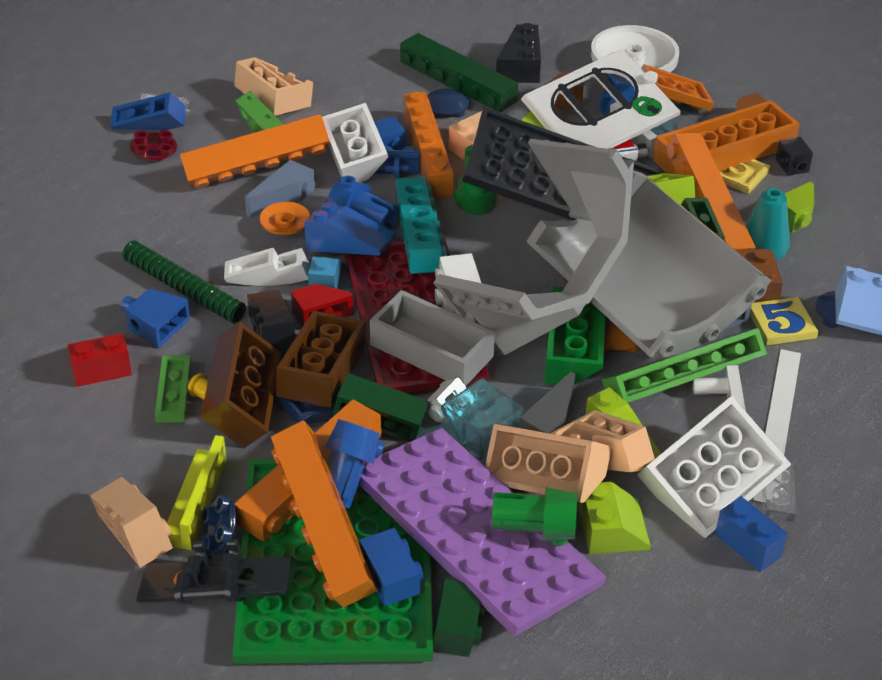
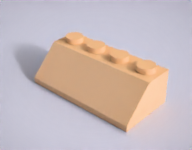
[485,424,612,503]

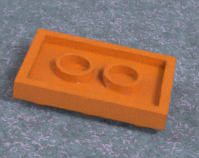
[641,64,714,111]

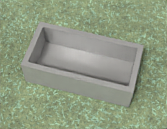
[370,290,495,386]

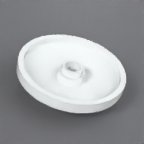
[591,25,679,72]

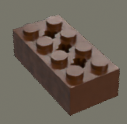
[276,311,366,408]
[200,321,281,448]

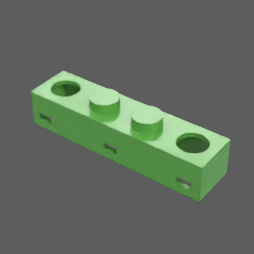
[235,91,289,163]

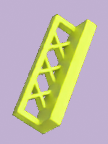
[167,435,227,550]

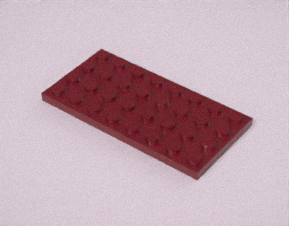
[344,237,489,394]

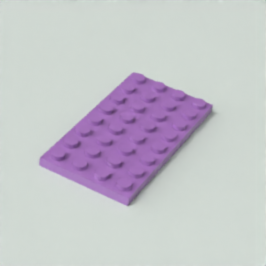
[358,428,606,637]

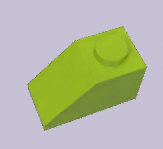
[785,181,814,233]

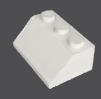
[322,103,388,182]

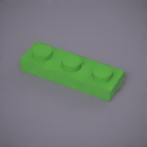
[155,355,191,423]

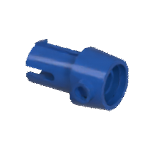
[328,175,399,228]
[325,419,383,509]

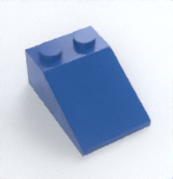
[304,202,396,255]

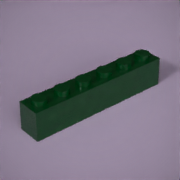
[400,33,518,113]

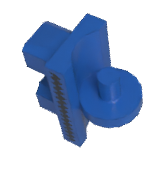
[376,146,419,179]

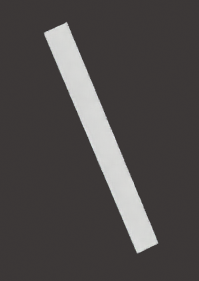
[753,349,801,505]

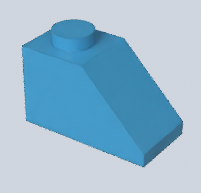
[308,257,344,289]

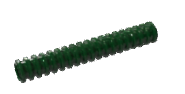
[122,240,246,324]

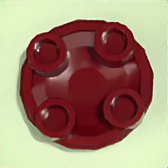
[129,130,178,161]

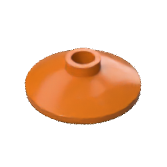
[260,202,310,235]

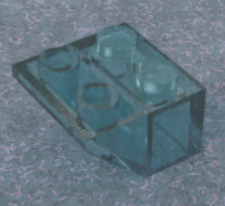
[441,378,523,460]

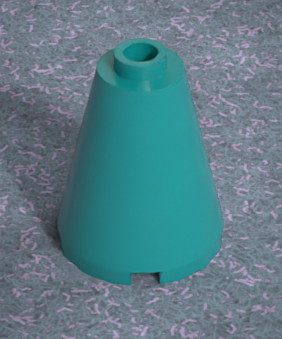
[745,188,790,260]

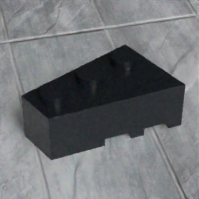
[496,23,541,83]
[247,289,298,363]

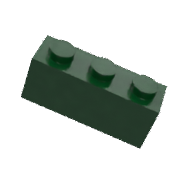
[333,373,429,442]

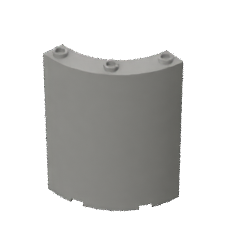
[526,170,771,358]

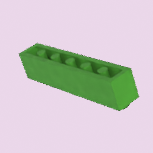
[602,328,767,403]

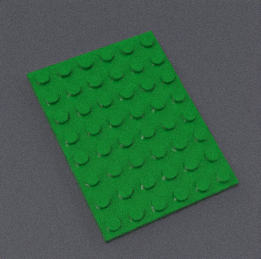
[232,459,433,664]

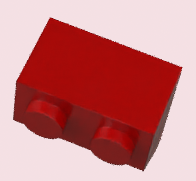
[67,333,132,387]

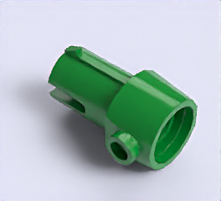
[453,145,497,215]
[492,487,577,546]

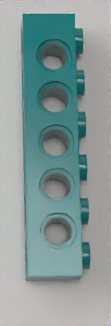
[395,177,446,274]

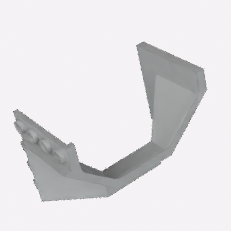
[434,139,634,355]

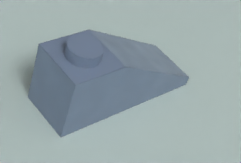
[245,160,315,218]

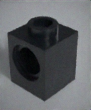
[775,137,813,176]

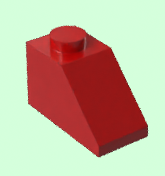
[291,284,354,328]

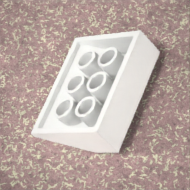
[637,396,791,538]

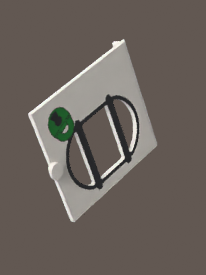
[521,49,680,149]

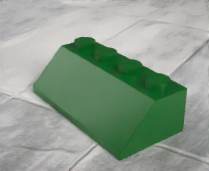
[544,286,605,385]

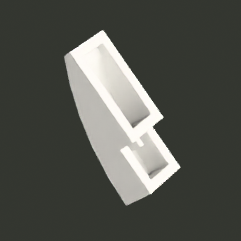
[224,248,309,286]

